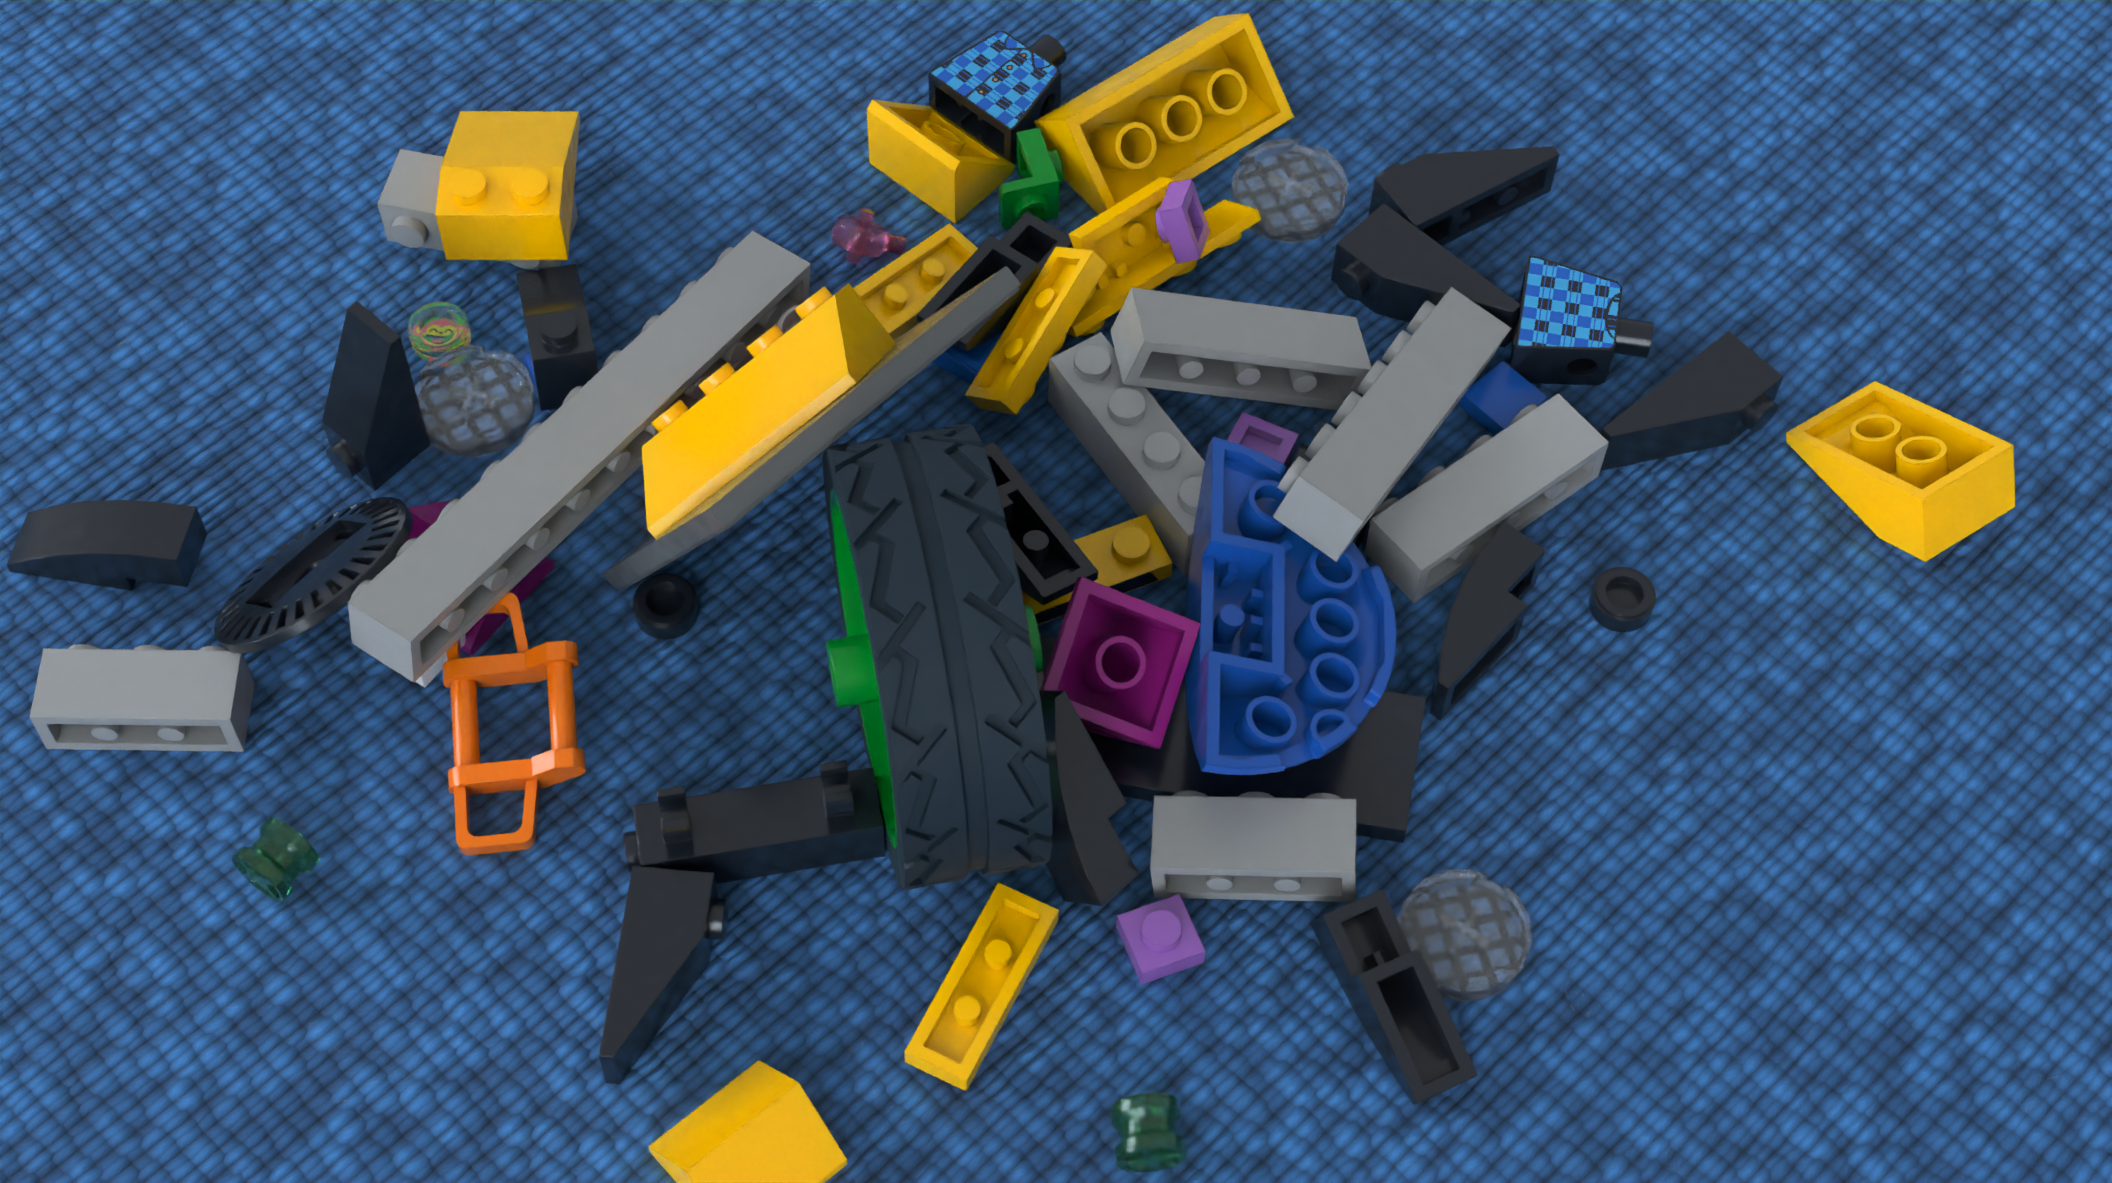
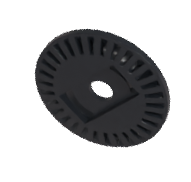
[214,497,413,654]

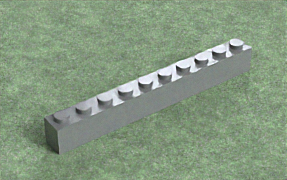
[347,231,811,683]

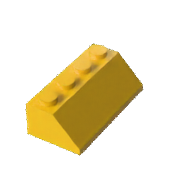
[1034,13,1294,215]

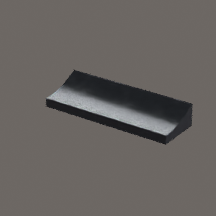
[1039,635,1426,843]

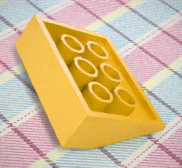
[642,283,897,539]

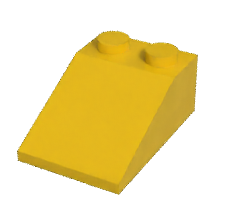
[435,111,580,260]
[1786,381,2016,562]

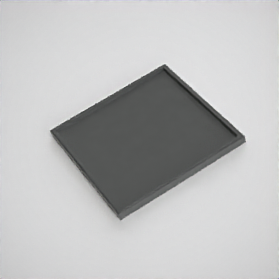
[602,266,1021,591]

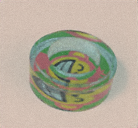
[407,302,472,363]

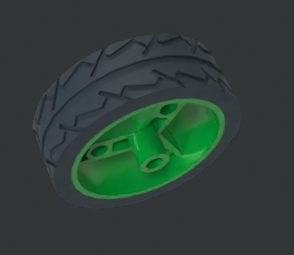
[823,424,1053,890]

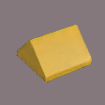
[867,99,1015,224]
[648,1060,847,1183]

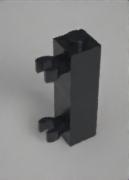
[623,760,885,884]

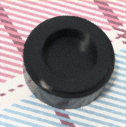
[1589,567,1656,632]
[633,573,699,639]

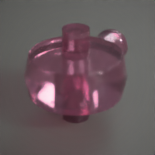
[832,208,906,264]

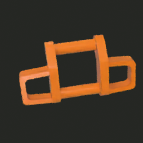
[442,592,586,855]

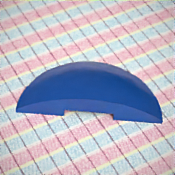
[1185,437,1397,775]

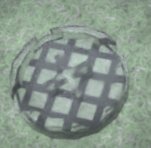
[1231,139,1348,243]
[415,345,536,457]
[1398,870,1532,1001]

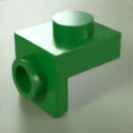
[999,127,1063,229]

